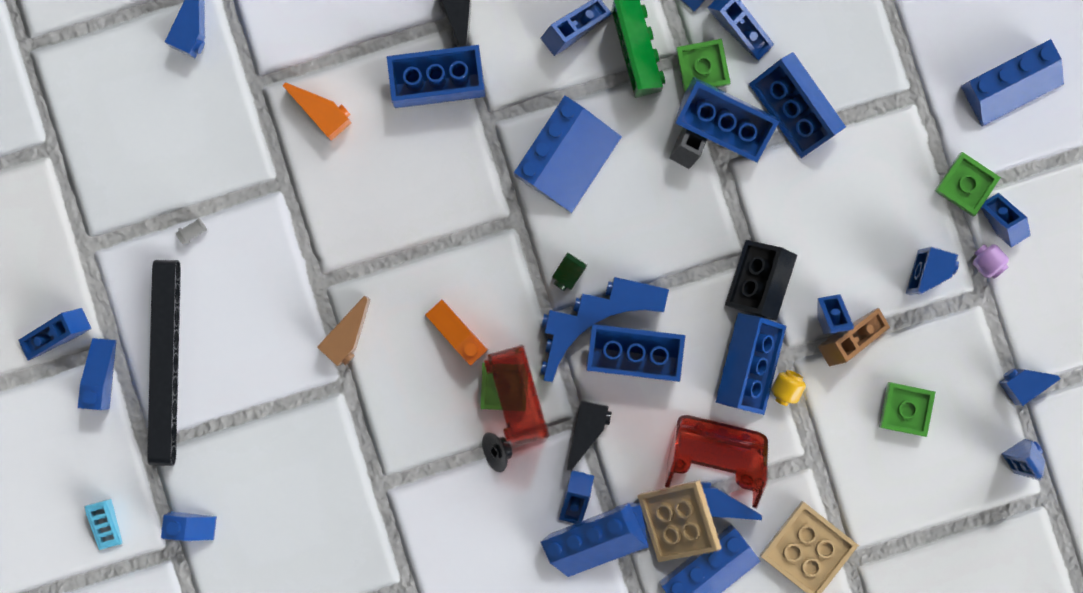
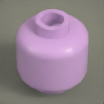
[973,244,1009,279]

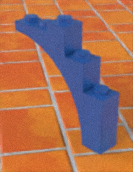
[540,277,669,382]

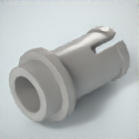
[175,218,207,244]

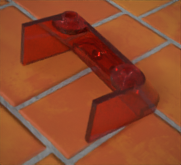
[484,344,549,445]
[665,415,768,509]

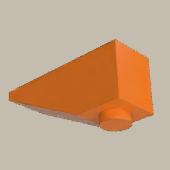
[282,82,352,141]
[425,300,488,366]

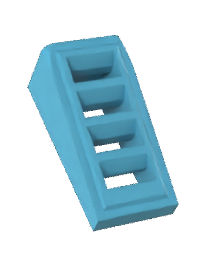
[84,499,123,550]

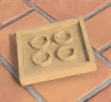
[637,480,721,562]
[759,501,859,593]

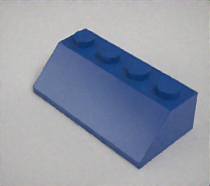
[960,39,1064,126]
[387,45,486,108]
[749,52,846,158]
[675,77,780,163]
[715,313,787,415]
[586,324,686,382]
[541,503,649,577]
[660,524,761,593]

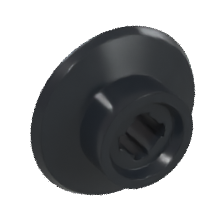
[482,432,512,472]

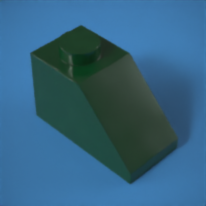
[552,252,587,292]

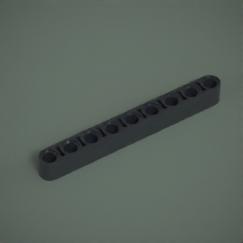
[147,260,181,466]

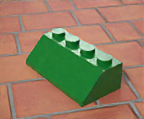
[611,0,666,98]

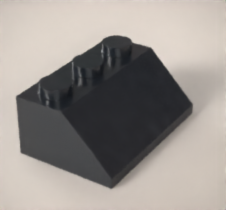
[725,240,797,321]

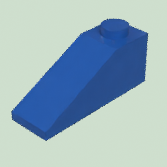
[165,0,205,58]
[540,0,612,56]
[707,0,774,61]
[18,308,92,360]
[77,338,117,410]
[1002,439,1045,480]
[700,481,762,520]

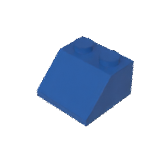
[906,247,959,295]

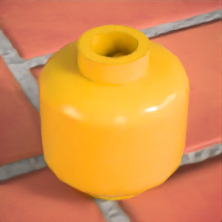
[771,370,806,406]

